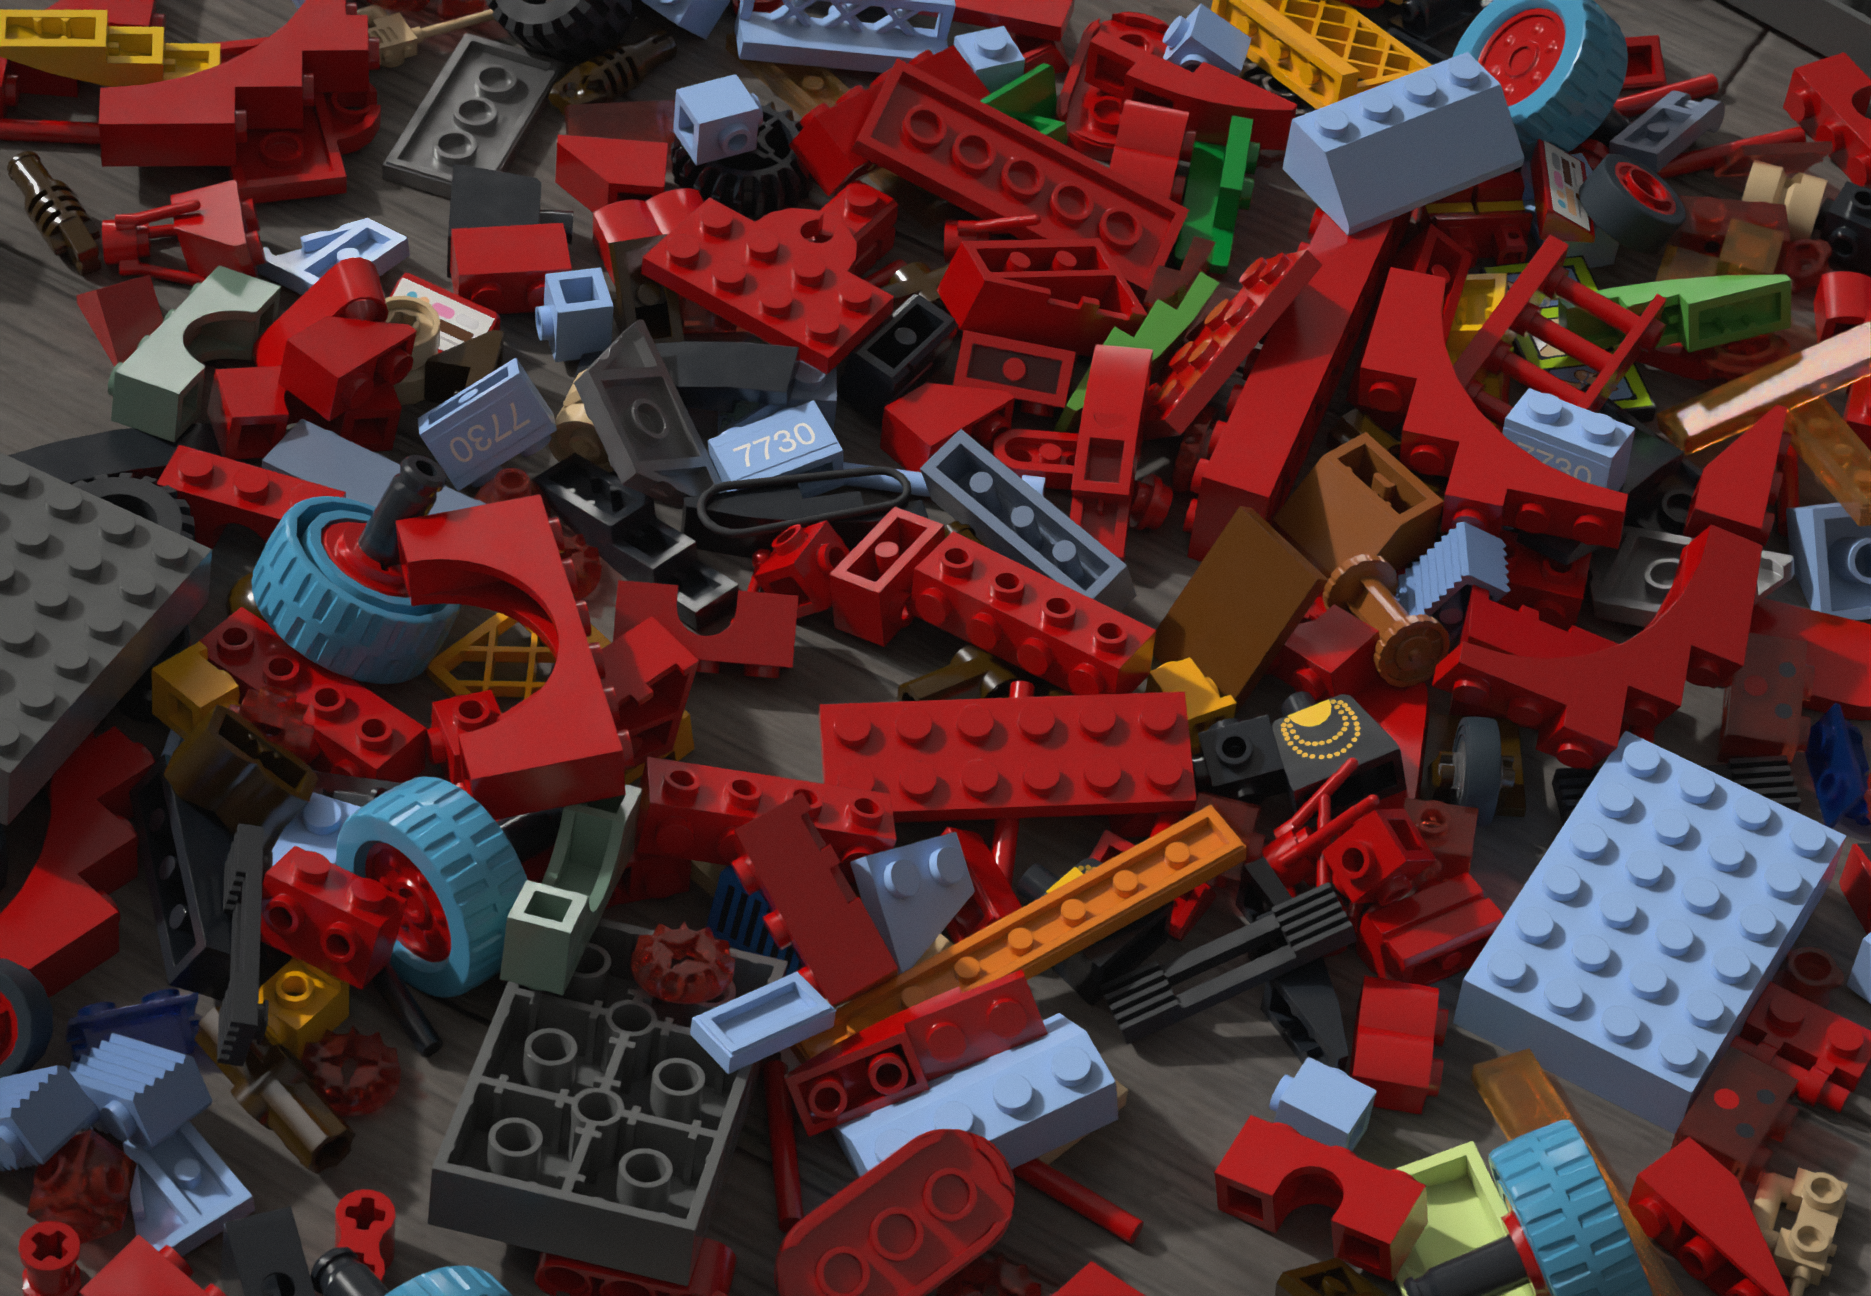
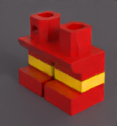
[1413,172,1533,269]

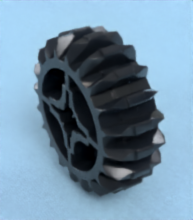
[670,101,814,221]

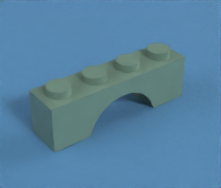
[108,266,281,442]
[500,784,642,995]

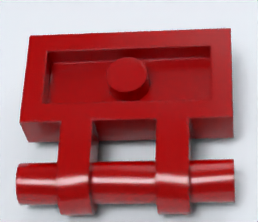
[1725,982,1871,1114]

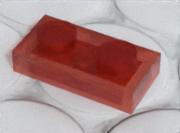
[564,100,676,156]

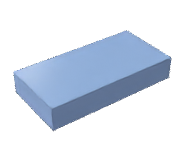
[690,972,836,1074]

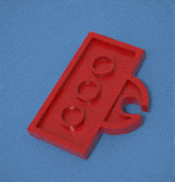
[215,37,381,204]
[641,197,894,374]
[1142,249,1323,441]

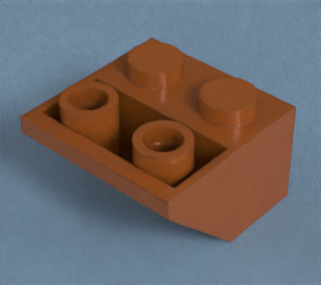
[1271,432,1444,579]

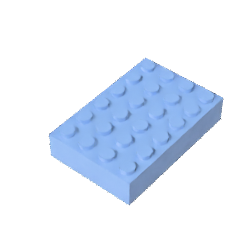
[1453,731,1846,1136]

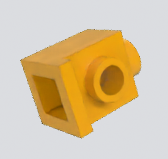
[152,641,247,739]
[1145,657,1237,755]
[258,956,349,1060]

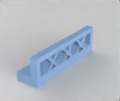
[734,0,956,73]

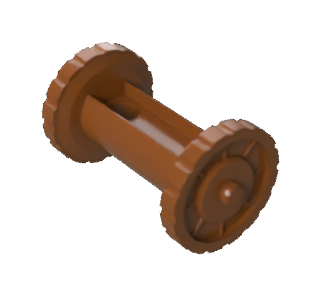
[1323,554,1450,688]

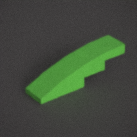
[1053,272,1219,433]
[1558,275,1791,357]

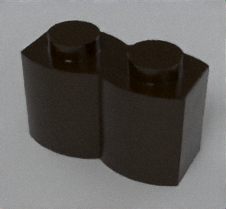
[164,705,318,848]

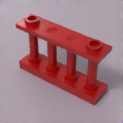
[1453,235,1666,427]

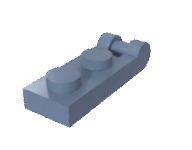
[1609,90,1725,173]

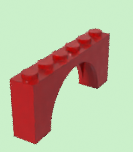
[396,495,634,820]

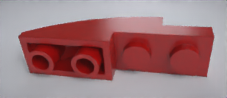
[1084,30,1297,150]
[1070,344,1153,563]
[784,969,1048,1137]

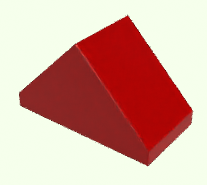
[76,275,164,367]

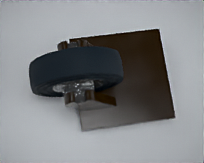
[1418,713,1526,827]

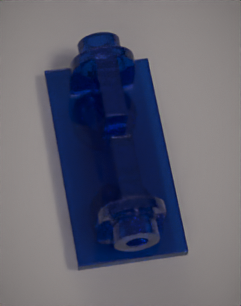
[1801,703,1871,829]
[65,989,200,1063]

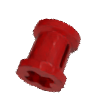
[18,1221,82,1296]

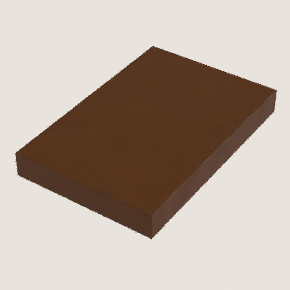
[1153,506,1329,717]

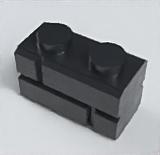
[837,294,959,423]

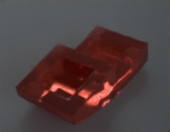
[1143,236,1215,314]

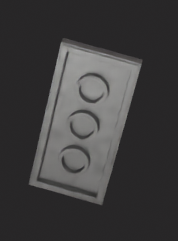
[382,33,565,199]

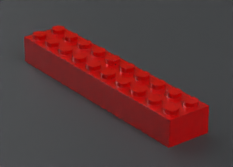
[1183,207,1414,562]

